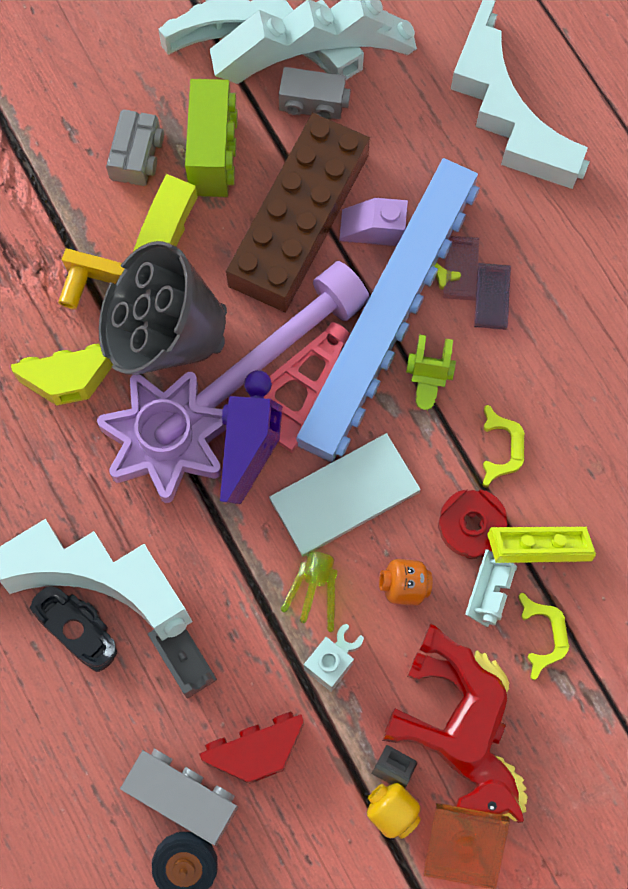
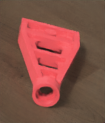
[249,322,350,453]

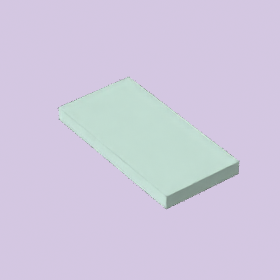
[269,433,421,557]

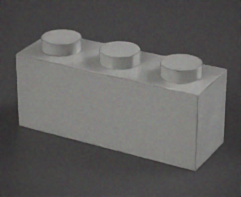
[120,748,238,846]

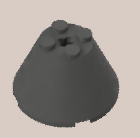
[99,241,227,375]

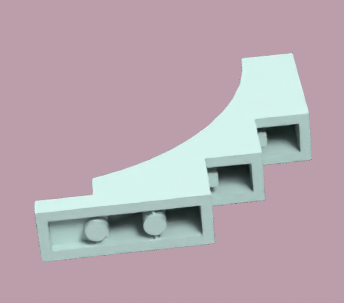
[451,0,590,189]
[0,519,193,641]

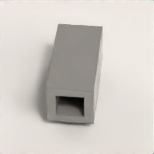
[279,67,351,119]

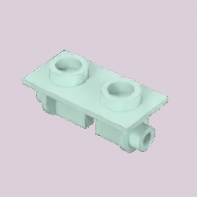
[465,550,517,627]

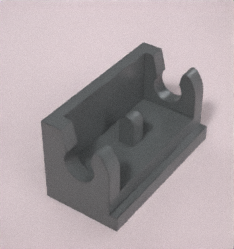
[148,629,217,699]

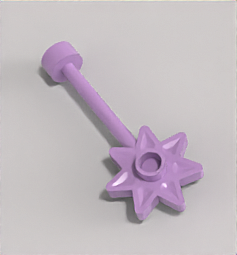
[97,261,370,503]

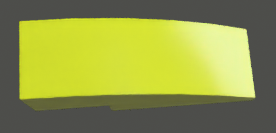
[133,174,198,252]

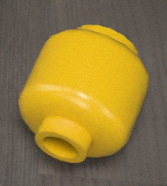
[367,783,421,839]

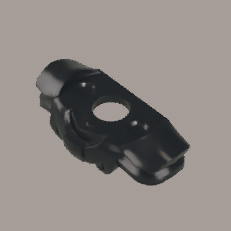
[30,586,117,672]

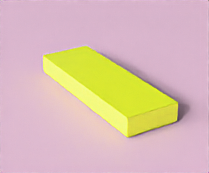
[487,527,596,563]

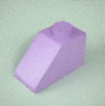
[339,198,408,246]

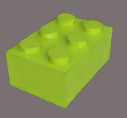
[185,79,238,197]

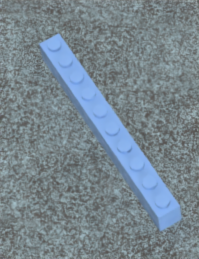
[296,158,480,463]

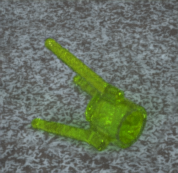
[281,552,338,632]

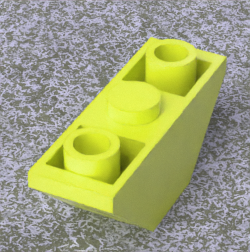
[11,344,113,406]

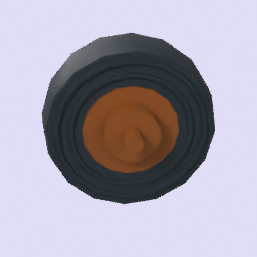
[152,832,218,889]

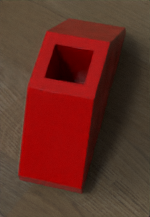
[199,712,304,784]

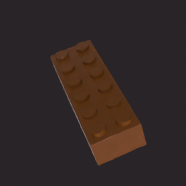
[226,112,370,313]

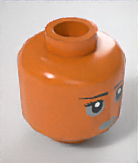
[379,559,433,605]

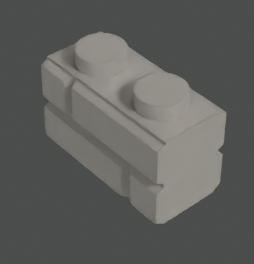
[106,109,164,186]

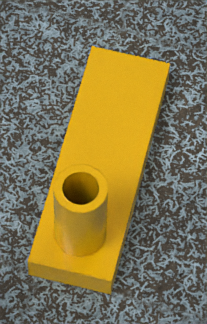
[58,248,125,310]

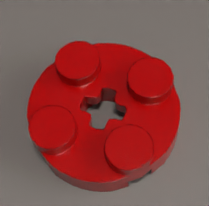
[438,489,507,559]

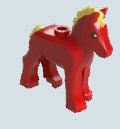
[382,624,528,823]

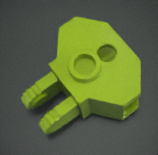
[406,334,456,410]

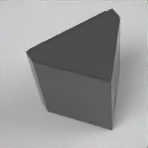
[371,745,418,788]

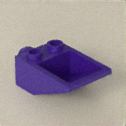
[220,370,283,504]

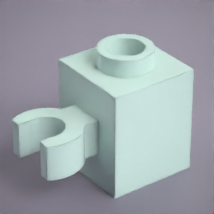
[304,624,364,692]

